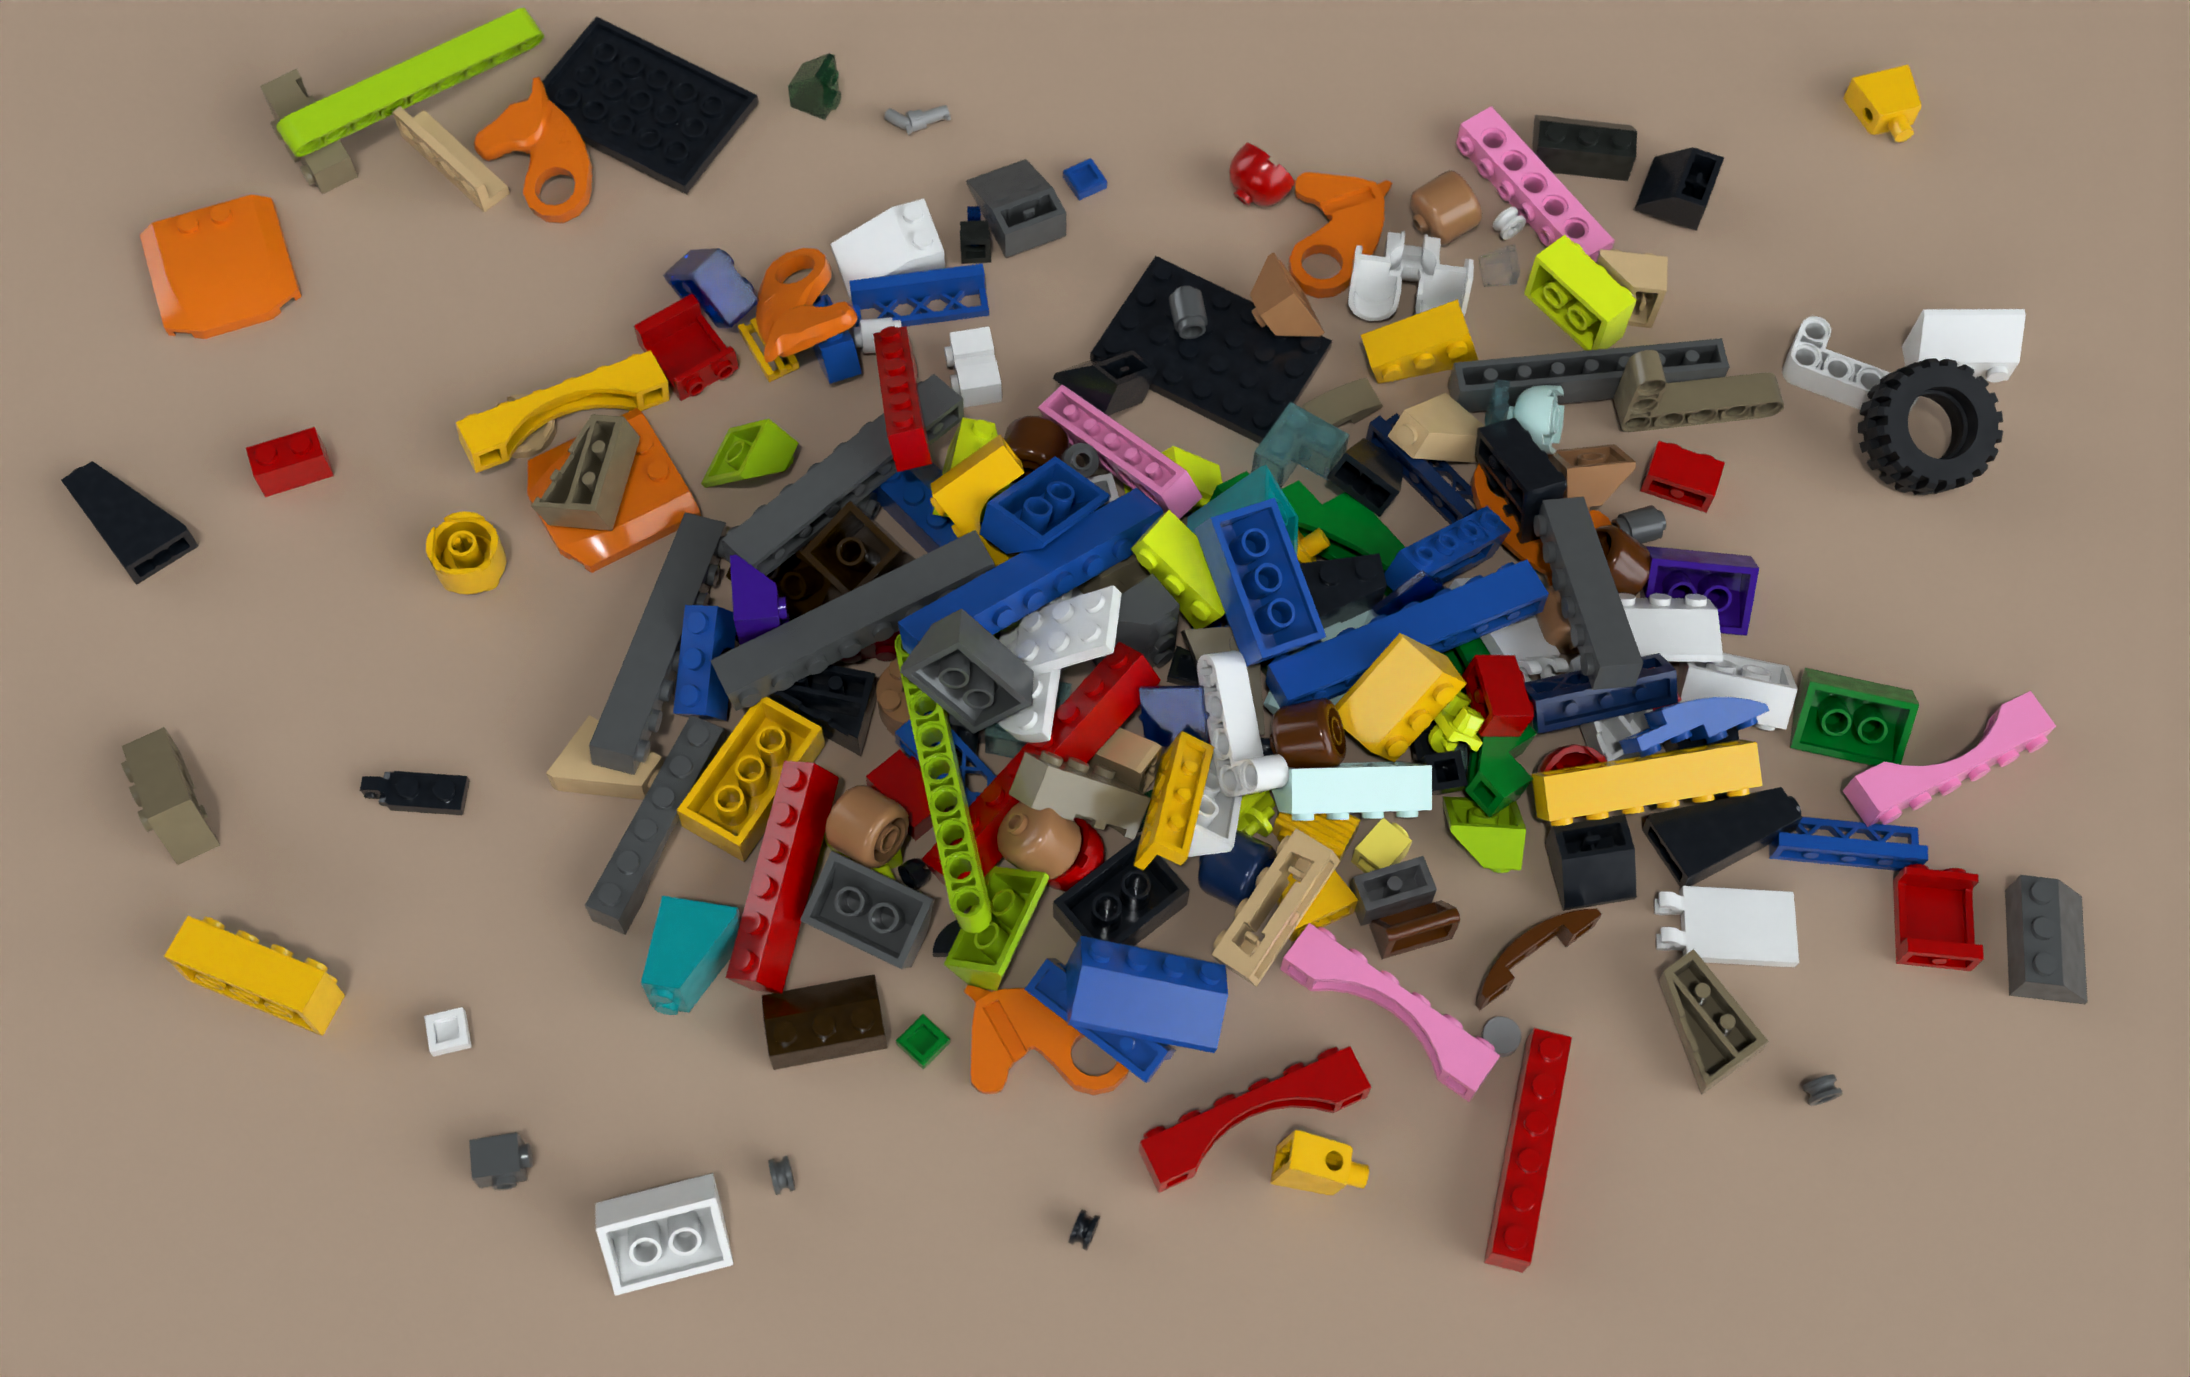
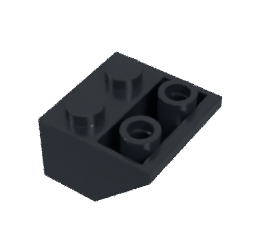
[1634,147,1725,231]
[1053,350,1157,416]
[1545,815,1637,911]

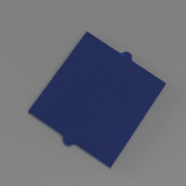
[1372,570,1447,616]
[1139,685,1210,746]

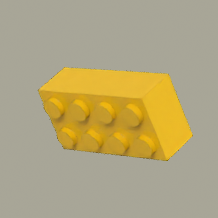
[677,696,825,862]
[164,915,345,1036]

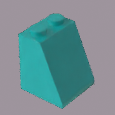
[1187,465,1298,556]
[641,896,741,1015]

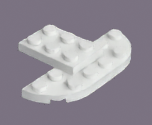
[997,585,1122,743]

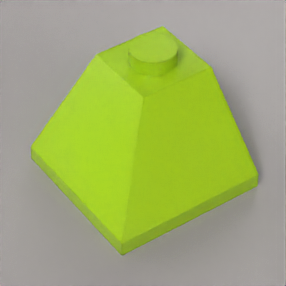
[701,418,799,488]
[1442,796,1526,873]

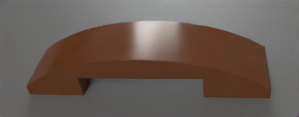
[1475,909,1602,1010]

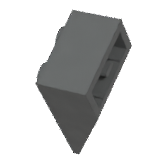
[966,159,1066,258]

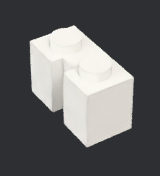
[944,326,1002,408]

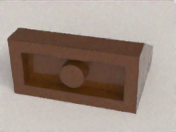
[1369,900,1460,959]

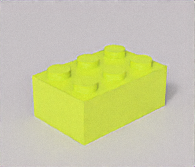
[1524,234,1637,351]

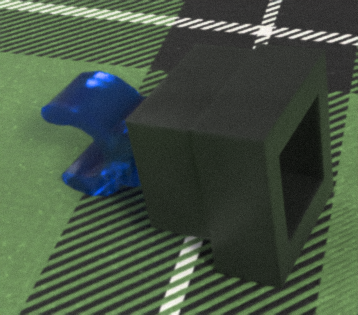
[960,206,991,264]

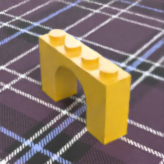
[930,434,1024,567]

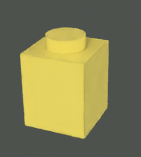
[1351,818,1412,873]

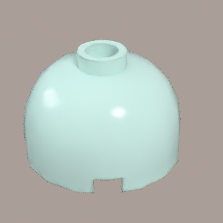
[1507,385,1564,454]

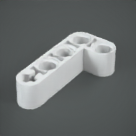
[1782,316,1919,413]
[1197,650,1289,798]

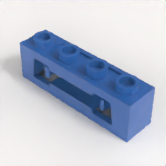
[1384,506,1511,604]

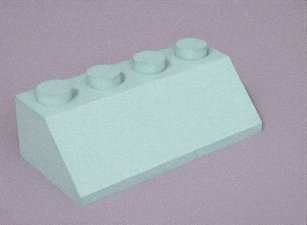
[1272,761,1432,821]

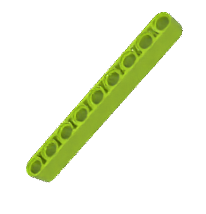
[276,8,544,157]
[895,634,992,933]

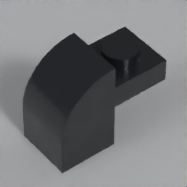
[1411,723,1468,795]

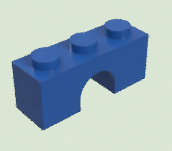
[673,605,736,721]

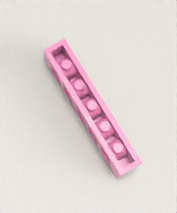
[1456,106,1615,262]
[1038,384,1202,519]

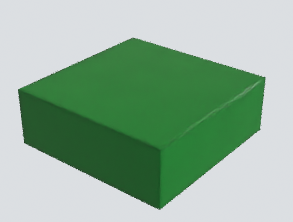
[896,1014,950,1070]

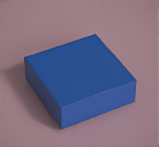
[1063,158,1107,201]

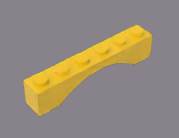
[456,350,669,473]

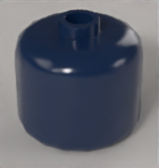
[1198,830,1277,908]

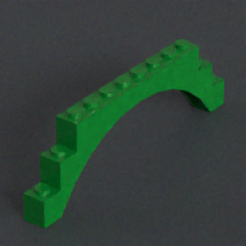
[1209,471,1537,817]

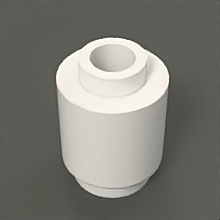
[853,317,902,354]

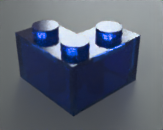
[663,248,758,328]

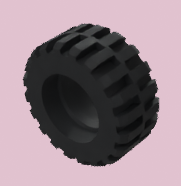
[1858,358,2003,495]

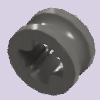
[1802,1074,1843,1106]
[768,1155,795,1195]

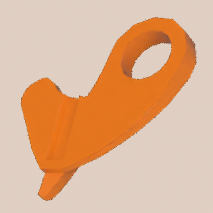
[474,77,592,223]
[756,248,858,362]

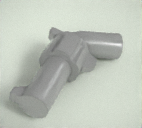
[884,105,951,135]

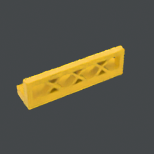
[1133,731,1214,870]

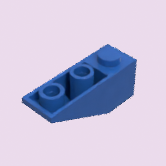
[812,294,862,384]

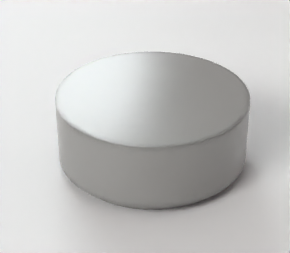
[1481,1017,1521,1057]

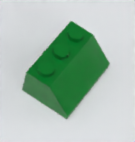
[1790,668,1919,766]

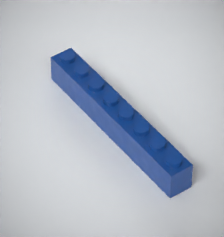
[898,488,1163,655]
[1265,559,1549,708]

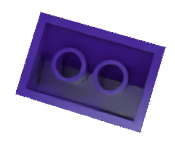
[1640,546,1759,636]
[730,555,790,645]

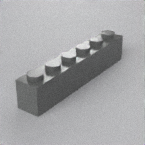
[1533,497,1643,690]

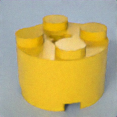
[426,512,506,594]

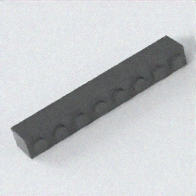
[1448,338,1729,412]
[722,374,964,576]
[589,512,726,775]
[710,530,995,711]

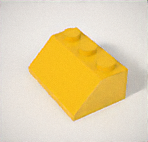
[1335,633,1467,763]

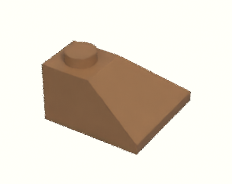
[1250,252,1325,337]
[1548,444,1636,510]

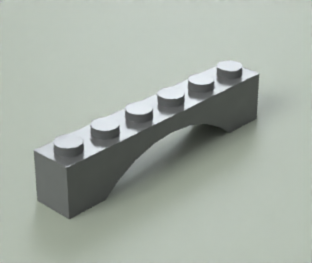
[585,715,727,935]

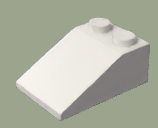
[831,199,945,300]

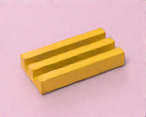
[738,317,799,382]

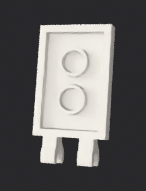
[1449,577,1569,682]
[1654,886,1799,968]

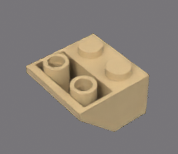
[1596,249,1668,328]

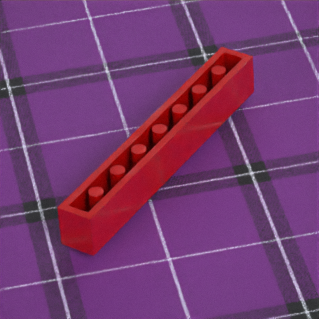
[921,641,1161,886]

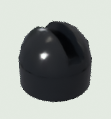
[898,858,931,890]

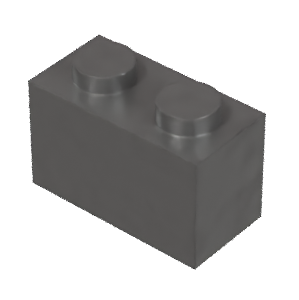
[1350,856,1437,926]

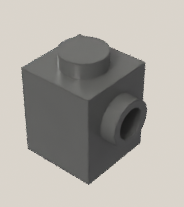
[469,1132,533,1190]

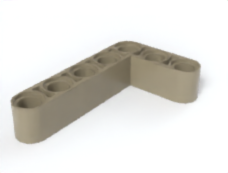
[1614,350,1784,432]

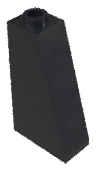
[61,461,198,585]
[1642,787,1802,887]

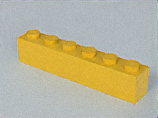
[1531,739,1762,826]

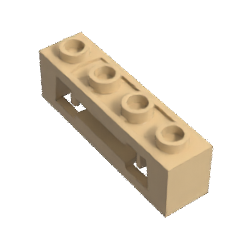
[1211,828,1340,987]

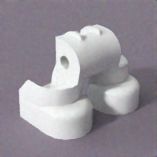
[1348,231,1474,321]

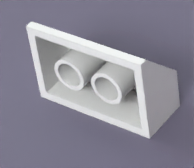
[1902,309,2026,383]
[1618,593,1723,662]
[1677,653,1798,731]
[1188,754,1242,857]
[595,1173,733,1296]

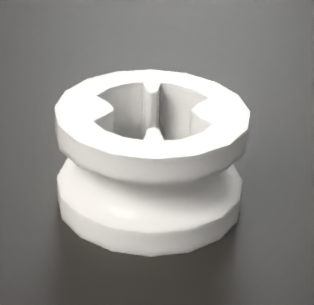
[1492,207,1526,240]

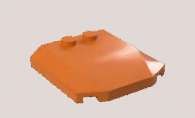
[140,194,302,339]
[527,408,701,573]

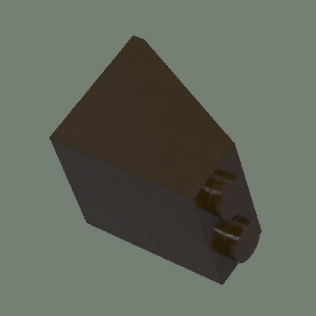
[801,501,915,595]

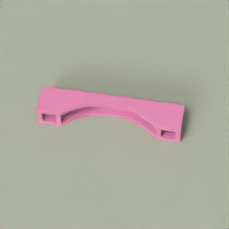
[1843,691,2056,827]
[1280,923,1500,1102]

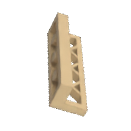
[392,106,510,213]

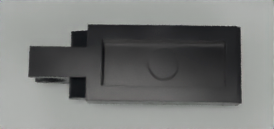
[360,771,470,815]

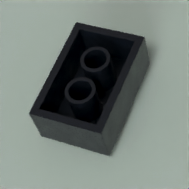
[1053,835,1190,946]

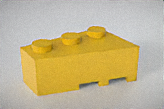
[1361,299,1478,384]

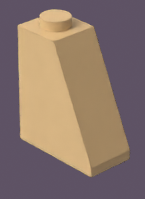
[1388,393,1484,463]
[546,715,664,800]
[1088,727,1162,794]

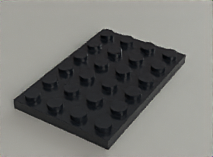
[542,16,758,194]
[1090,256,1332,448]

